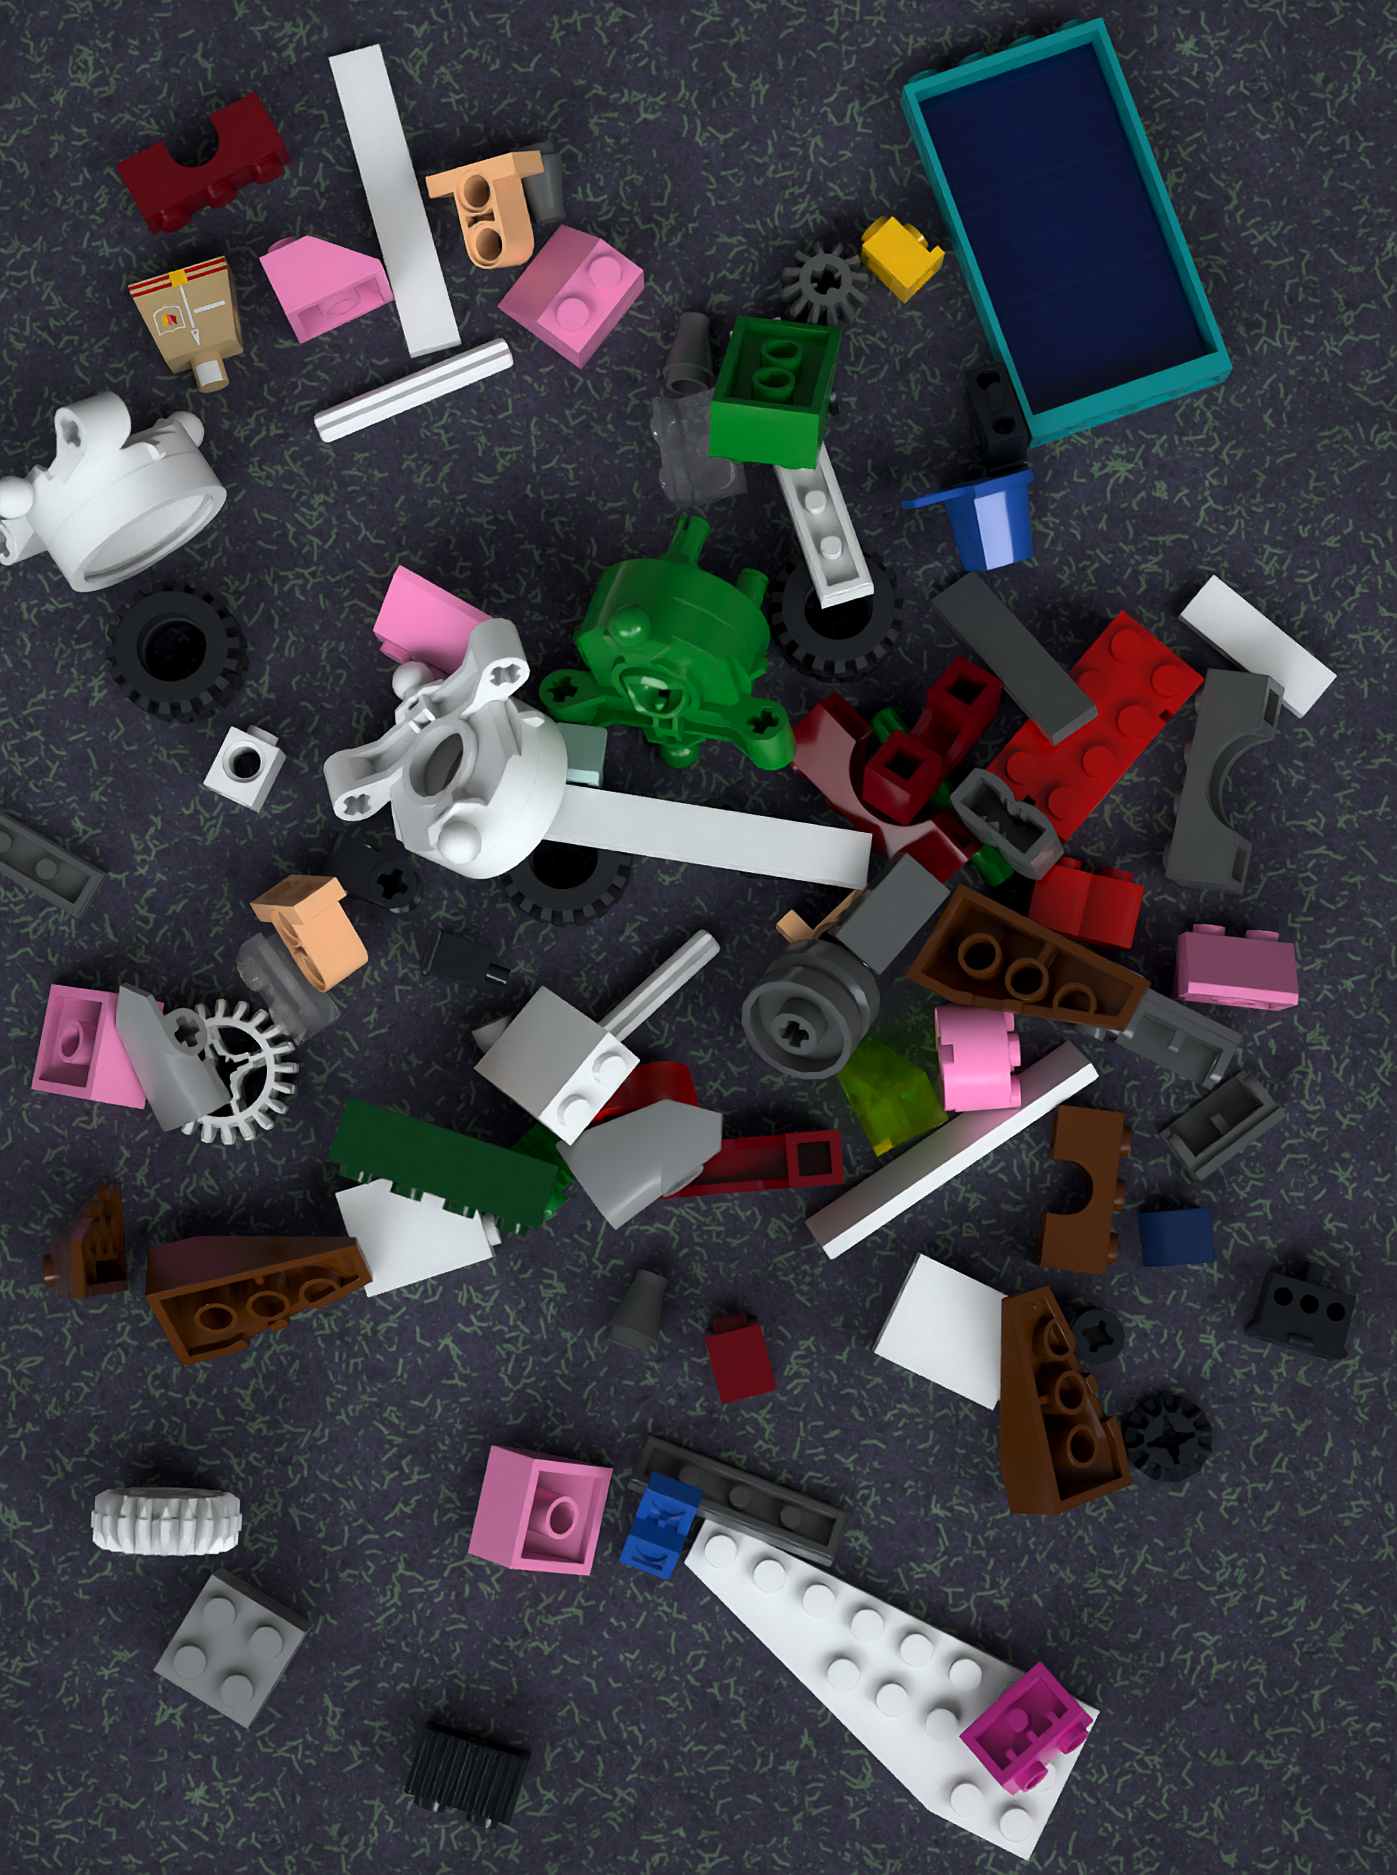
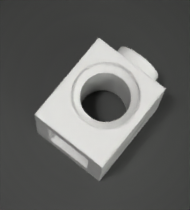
[203,725,286,813]

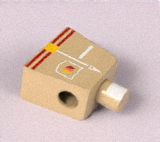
[128,256,244,393]

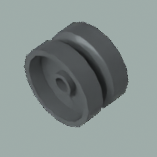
[741,939,880,1080]

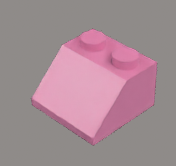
[498,224,645,369]
[259,235,395,344]
[373,565,493,681]
[1172,924,1299,1011]
[31,984,164,1109]
[468,1445,613,1576]

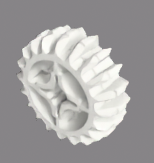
[181,999,299,1145]
[91,1486,242,1556]

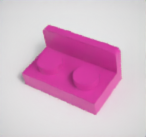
[959,1661,1093,1795]

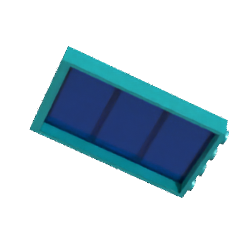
[900,17,1233,450]

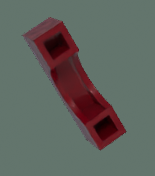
[789,691,984,885]
[656,1129,844,1200]

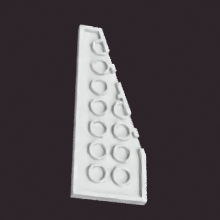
[684,1519,1100,1861]

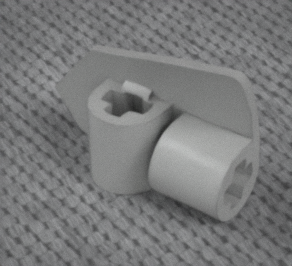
[116,982,232,1132]
[556,1099,723,1229]

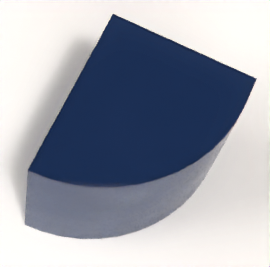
[1138,1207,1215,1267]

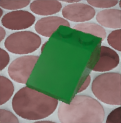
[709,315,842,470]

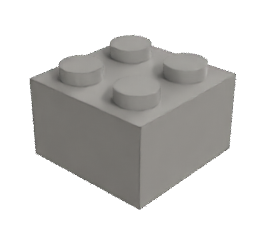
[153,1567,313,1728]

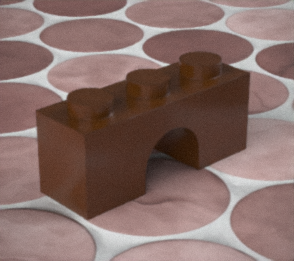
[1035,1104,1132,1275]

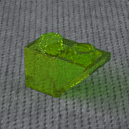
[836,1039,949,1157]

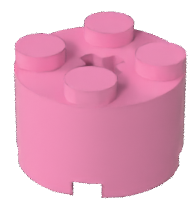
[934,1003,1021,1112]

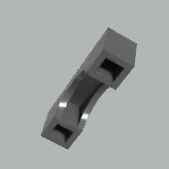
[1163,668,1285,896]

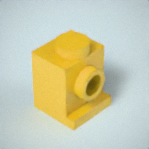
[860,216,945,304]

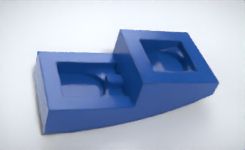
[619,1471,704,1580]

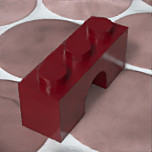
[115,91,292,235]
[862,655,1003,827]
[705,1310,777,1404]

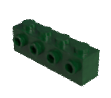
[327,1097,561,1237]

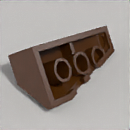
[906,883,1151,1031]
[43,1183,129,1299]
[145,1236,373,1366]
[999,1285,1132,1515]

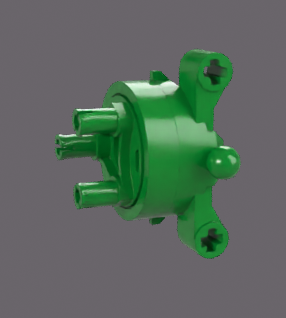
[539,515,797,770]

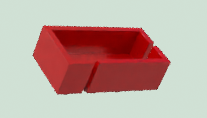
[985,610,1205,845]

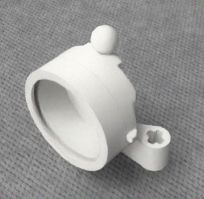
[0,391,227,592]
[323,618,568,879]

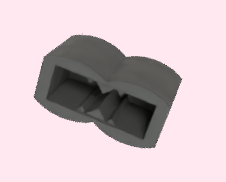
[950,768,1065,881]

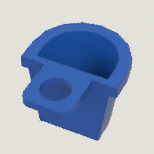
[901,467,1035,571]

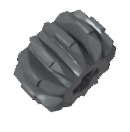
[780,241,870,327]

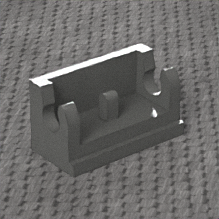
[827,851,951,975]
[1113,989,1243,1090]
[1157,1070,1287,1181]

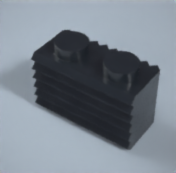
[404,1720,531,1829]

